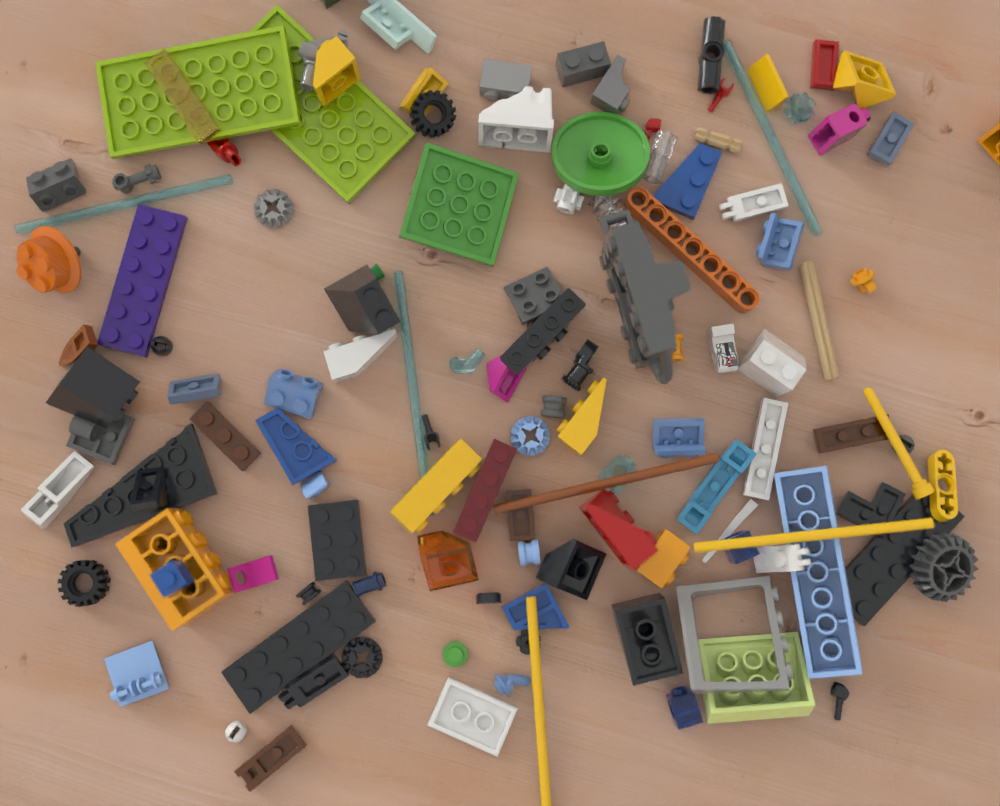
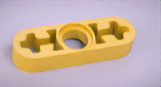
[927,450,958,522]

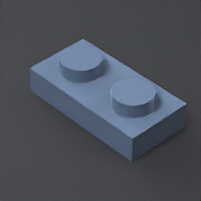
[867,111,915,167]
[167,373,222,405]

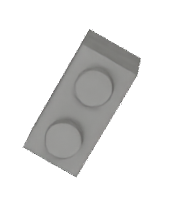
[480,59,532,101]

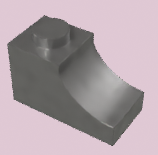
[590,55,630,114]

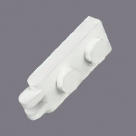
[719,183,789,222]
[752,544,811,573]

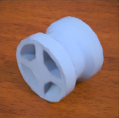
[517,540,540,567]

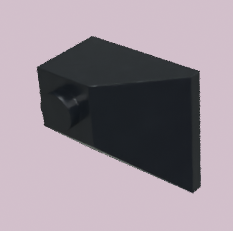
[536,539,606,600]

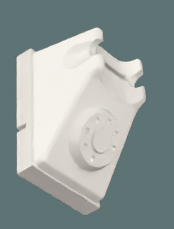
[478,86,554,153]

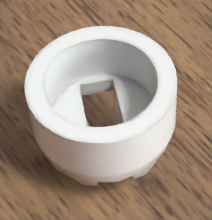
[225,720,247,743]

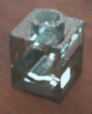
[597,454,637,494]

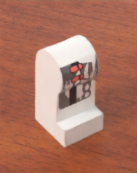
[707,324,738,374]

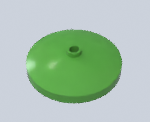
[551,112,650,196]

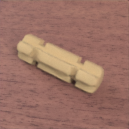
[694,127,742,153]

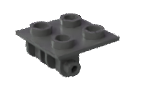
[503,267,563,325]

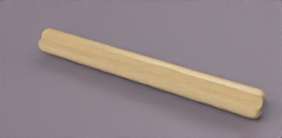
[799,261,839,381]

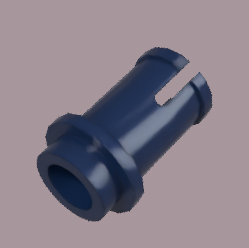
[352,571,386,597]

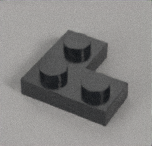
[836,482,906,539]

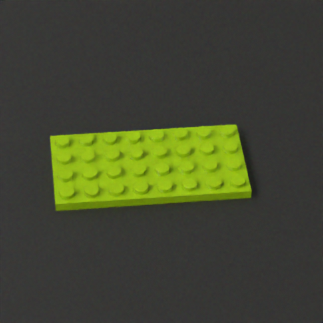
[249,5,416,204]
[95,25,301,159]

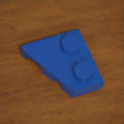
[502,583,569,630]

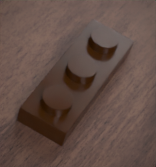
[189,401,262,471]
[813,414,890,454]

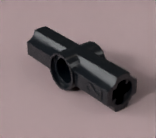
[697,16,725,94]

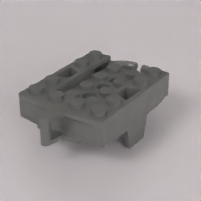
[599,209,691,384]

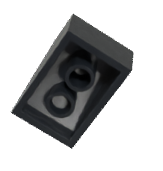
[611,593,683,686]

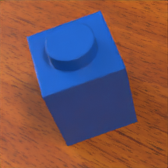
[150,559,195,598]

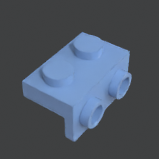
[756,213,804,271]
[264,369,324,419]
[652,418,706,458]

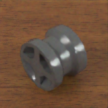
[541,395,567,419]

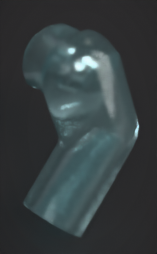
[449,348,486,374]

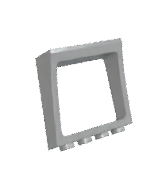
[676,576,793,694]

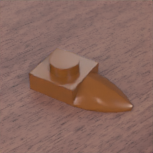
[59,324,98,366]

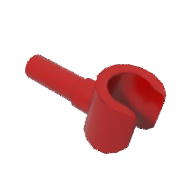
[707,78,734,113]
[645,118,661,141]

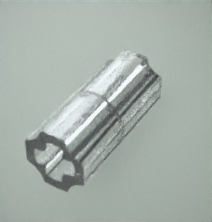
[643,130,678,184]

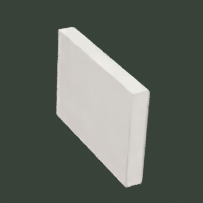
[427,676,518,757]

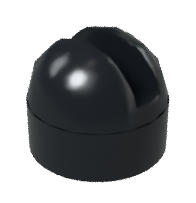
[151,336,173,357]

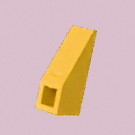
[556,377,607,456]

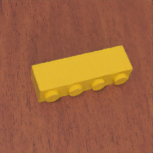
[388,438,482,533]

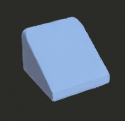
[301,471,331,499]

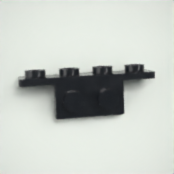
[500,288,586,375]

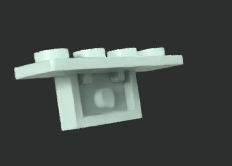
[360,0,437,54]

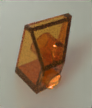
[417,530,479,591]

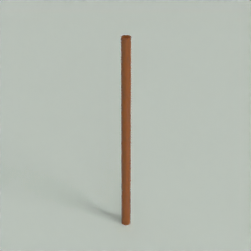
[493,452,719,515]

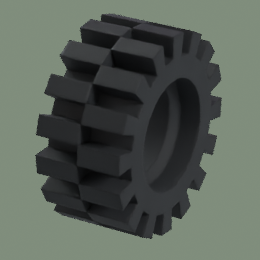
[409,90,456,138]
[57,560,110,607]

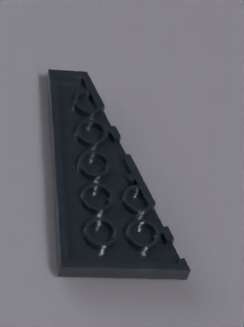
[64,423,218,547]

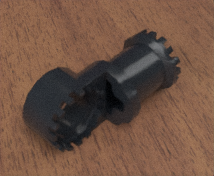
[561,339,599,391]

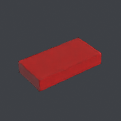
[810,39,839,91]

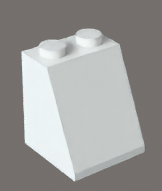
[738,329,807,397]

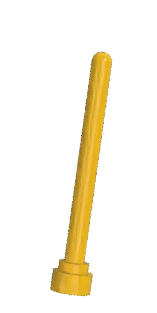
[863,387,935,500]

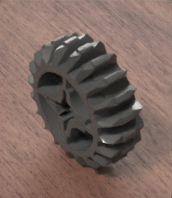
[909,533,978,602]

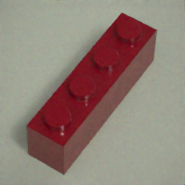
[453,439,517,542]

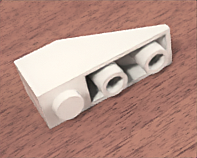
[323,328,398,383]

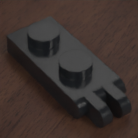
[278,653,349,709]

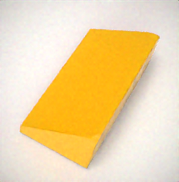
[747,54,789,111]
[399,67,449,117]

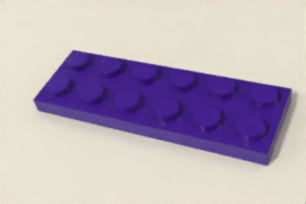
[98,204,188,358]

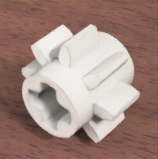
[553,184,585,215]

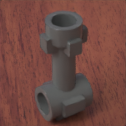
[112,164,161,194]

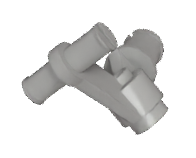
[298,30,348,91]

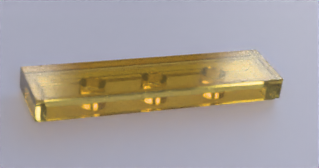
[145,49,221,145]

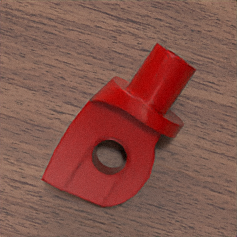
[207,138,242,166]

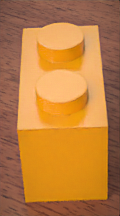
[635,529,691,589]

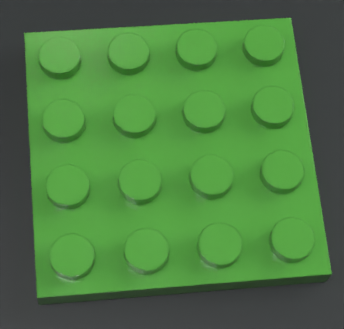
[398,142,519,267]

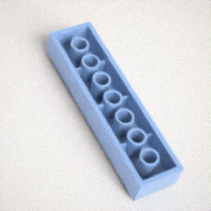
[774,466,863,679]

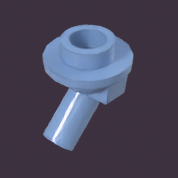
[493,674,530,697]

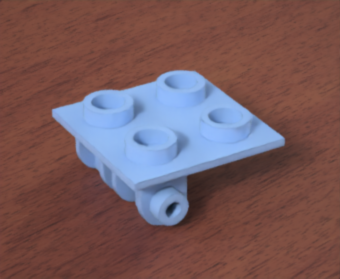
[104,640,169,707]

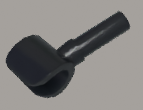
[422,414,440,451]
[830,682,849,720]

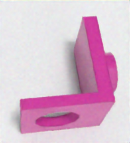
[227,555,279,593]

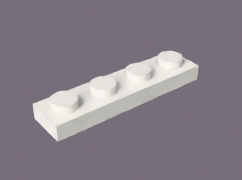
[742,398,788,501]

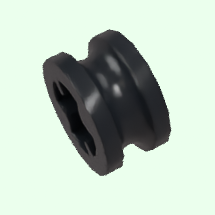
[296,581,321,606]

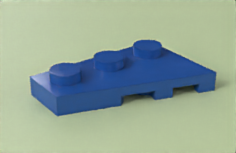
[653,143,722,220]
[255,408,337,486]

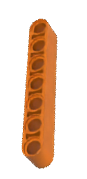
[625,187,760,314]

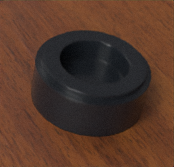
[476,592,502,604]

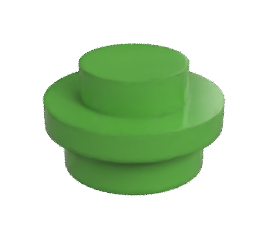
[443,641,468,667]

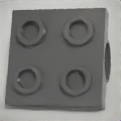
[66,414,135,465]

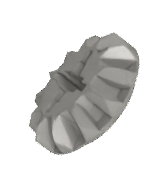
[253,189,293,228]

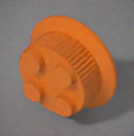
[16,226,81,293]

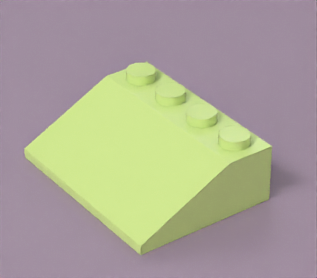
[699,632,815,724]

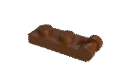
[234,725,307,792]

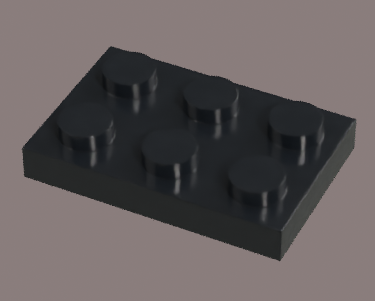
[308,500,367,581]

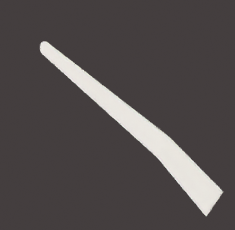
[703,499,758,563]

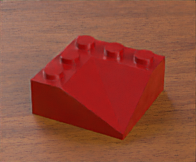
[579,489,659,570]

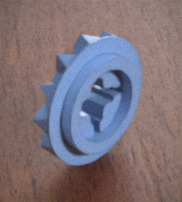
[511,416,550,456]

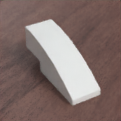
[21,451,94,530]

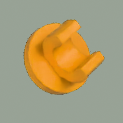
[850,268,877,294]

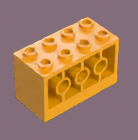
[115,508,234,631]

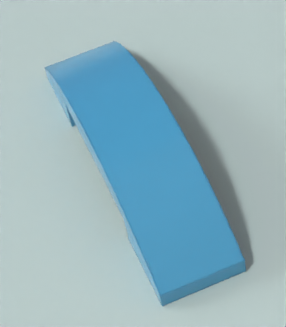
[676,439,757,535]

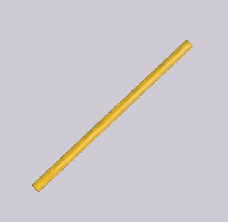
[693,518,934,553]
[526,596,552,806]

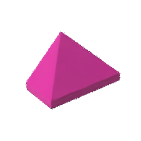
[486,355,529,403]

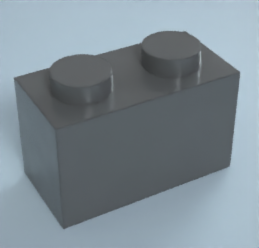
[556,41,611,88]

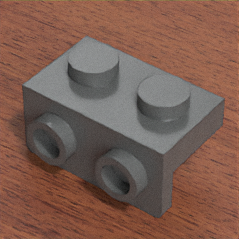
[26,158,87,212]

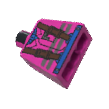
[808,104,871,156]

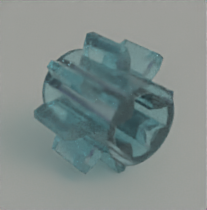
[784,92,816,124]

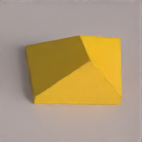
[833,50,896,109]

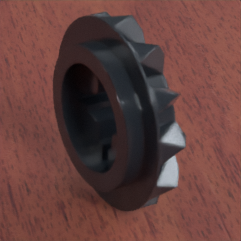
[342,637,383,678]

